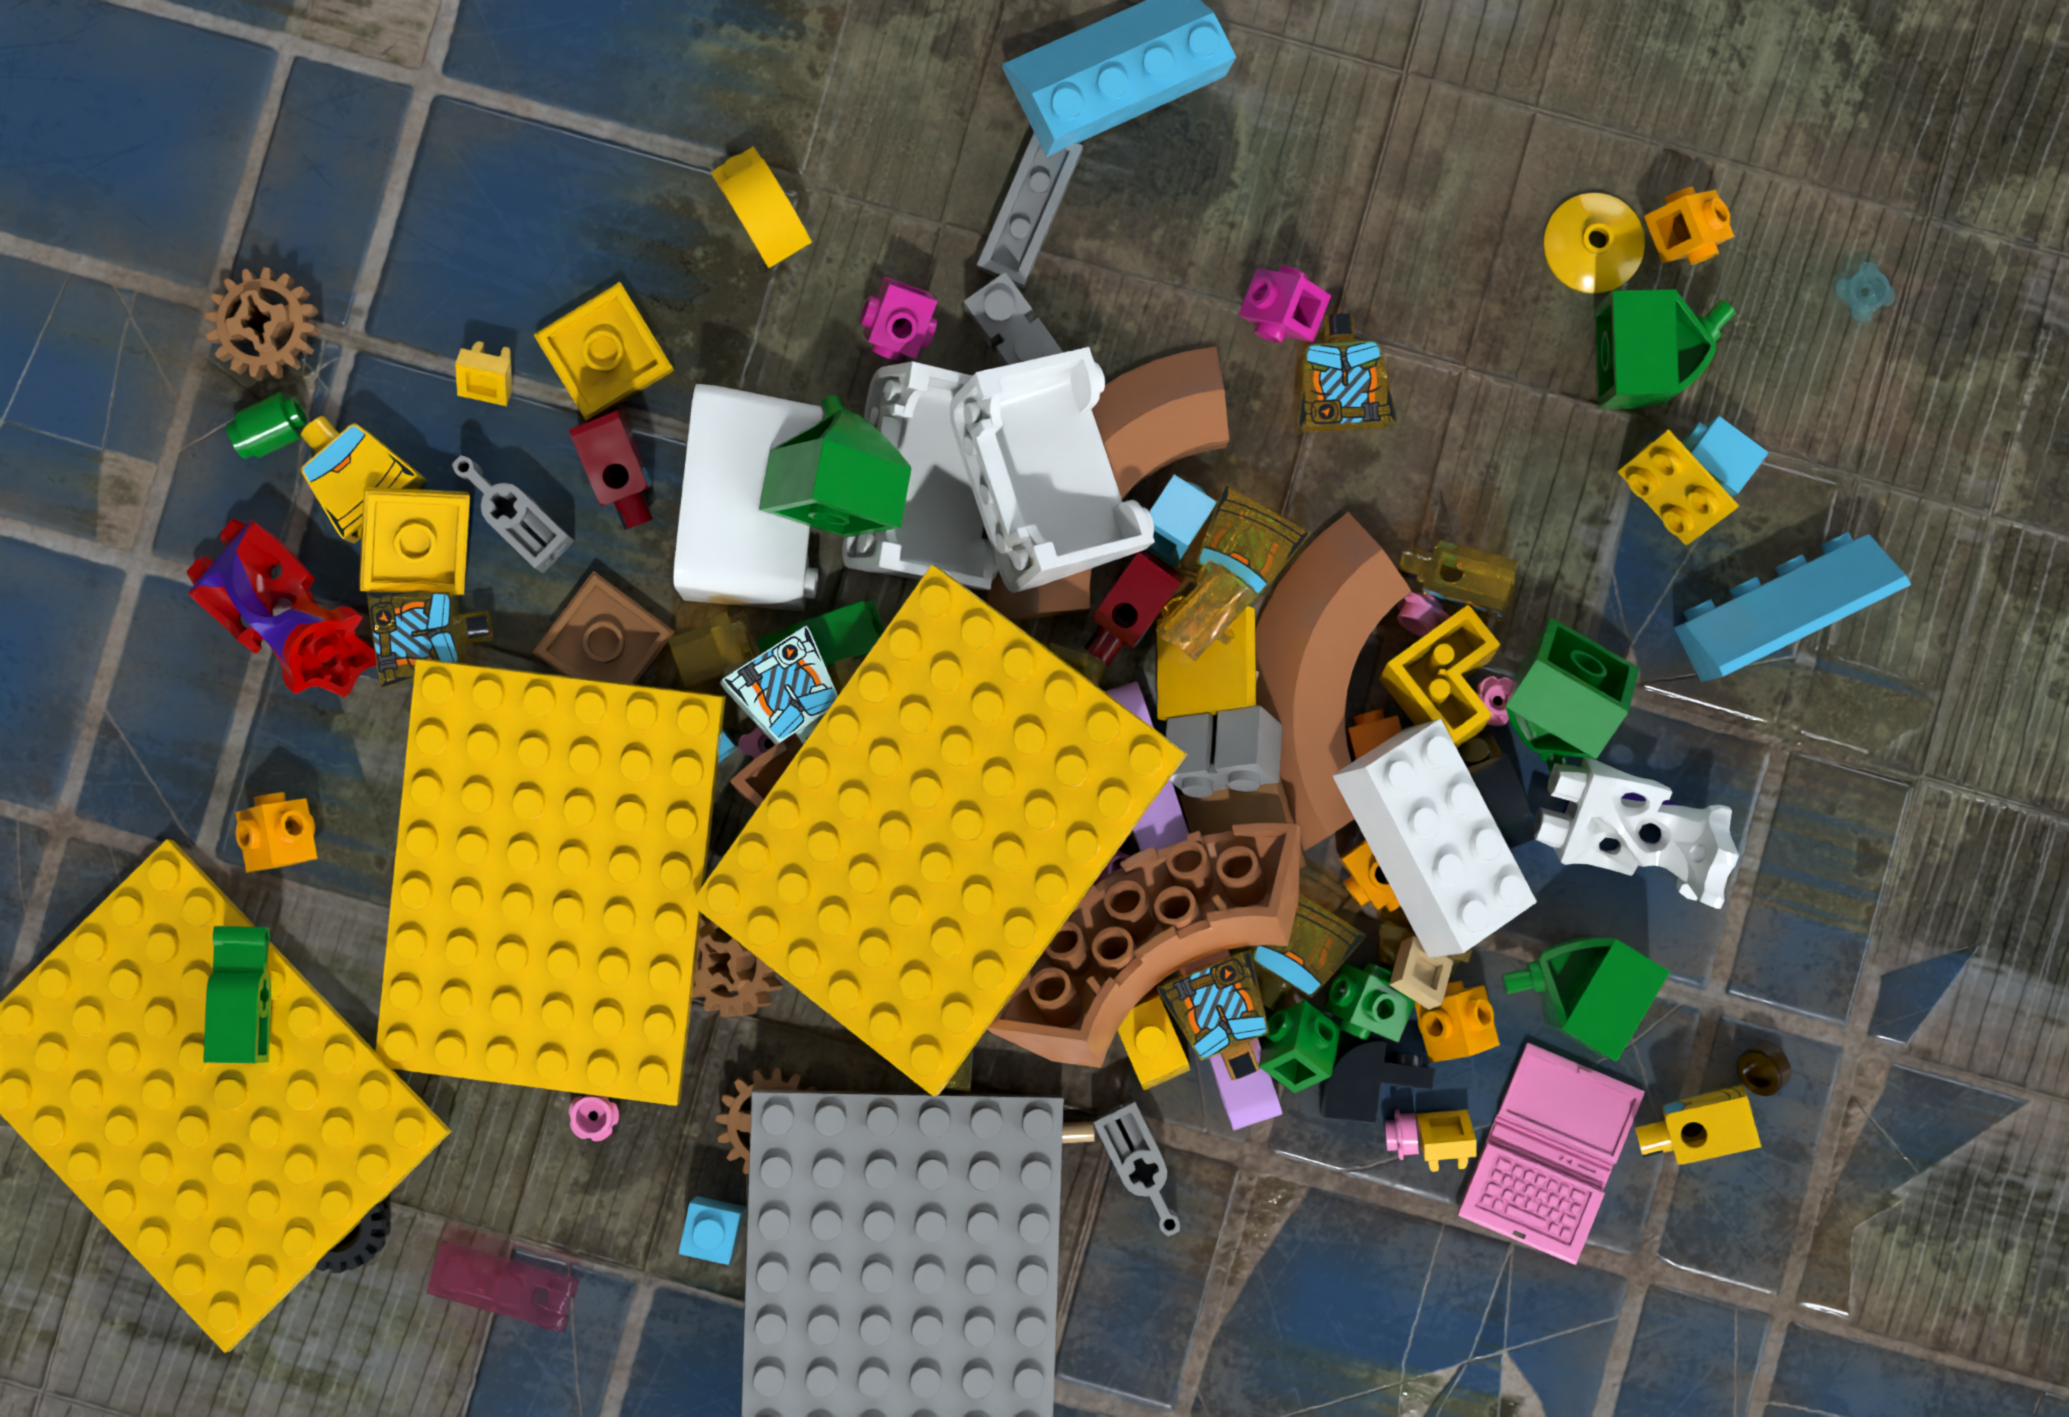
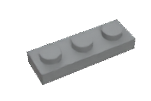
[977,133,1083,288]

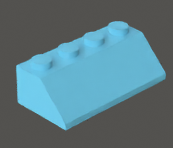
[1002,0,1237,157]
[1674,532,1911,682]

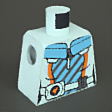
[720,626,838,745]

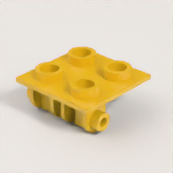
[1617,429,1739,546]

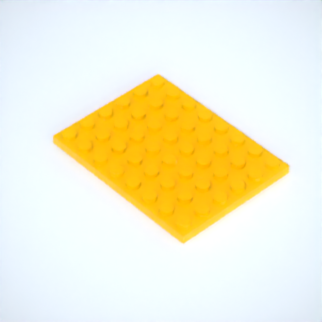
[690,565,1188,1097]
[375,658,726,1106]
[0,839,452,1353]

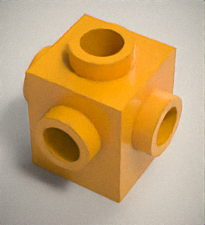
[1644,186,1735,265]
[235,792,318,873]
[1338,839,1401,912]
[1414,980,1500,1063]

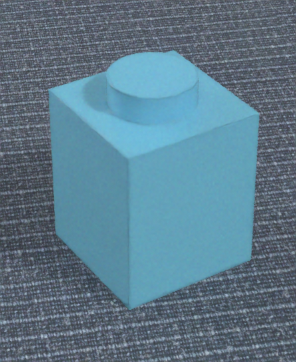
[1682,416,1769,497]
[1145,474,1217,569]
[678,1196,746,1265]

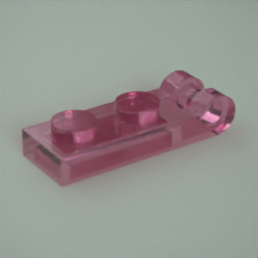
[426,1241,580,1332]

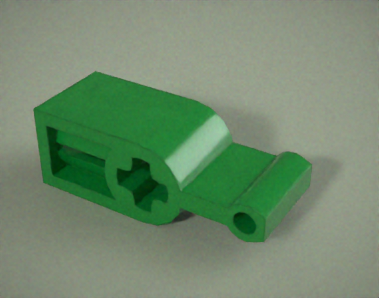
[745,600,884,671]
[203,926,272,1064]

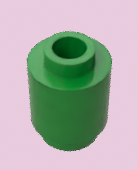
[226,392,308,460]

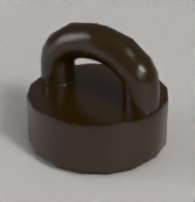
[1736,1040,1791,1097]

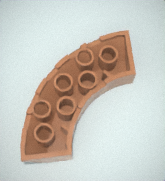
[987,346,1229,621]
[1255,512,1412,852]
[987,823,1301,1068]

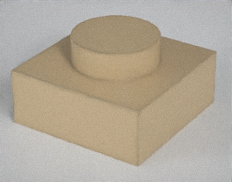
[1389,936,1453,1010]

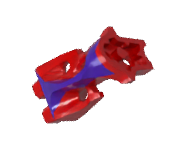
[187,519,383,697]

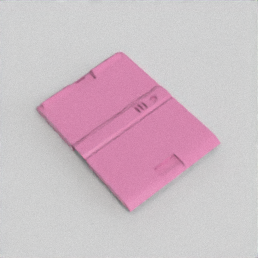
[1457,1042,1645,1265]

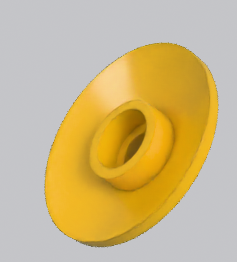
[1543,193,1645,294]

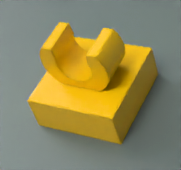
[455,341,512,407]
[1416,1109,1476,1172]

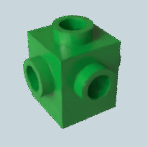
[1324,962,1415,1042]
[1258,1000,1340,1093]

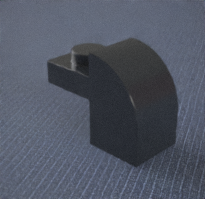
[1457,729,1535,849]
[1320,1038,1435,1124]

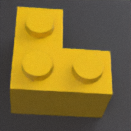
[1379,604,1501,748]

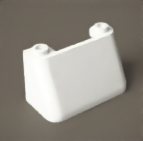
[950,347,1155,593]
[842,361,999,590]
[674,384,824,612]

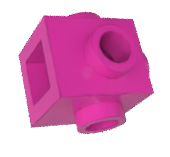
[1239,265,1331,344]
[859,276,938,361]

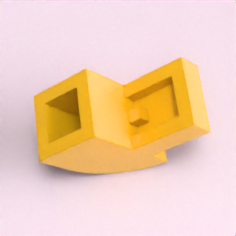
[710,146,812,268]

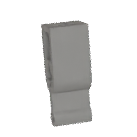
[452,455,575,573]
[1092,1098,1180,1237]

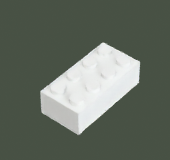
[1332,719,1537,958]

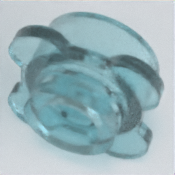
[1834,262,1896,323]

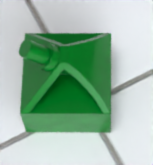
[1594,289,1736,410]
[759,395,912,538]
[1505,617,1639,774]
[1501,936,1670,1062]

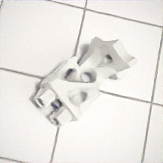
[1533,758,1739,909]

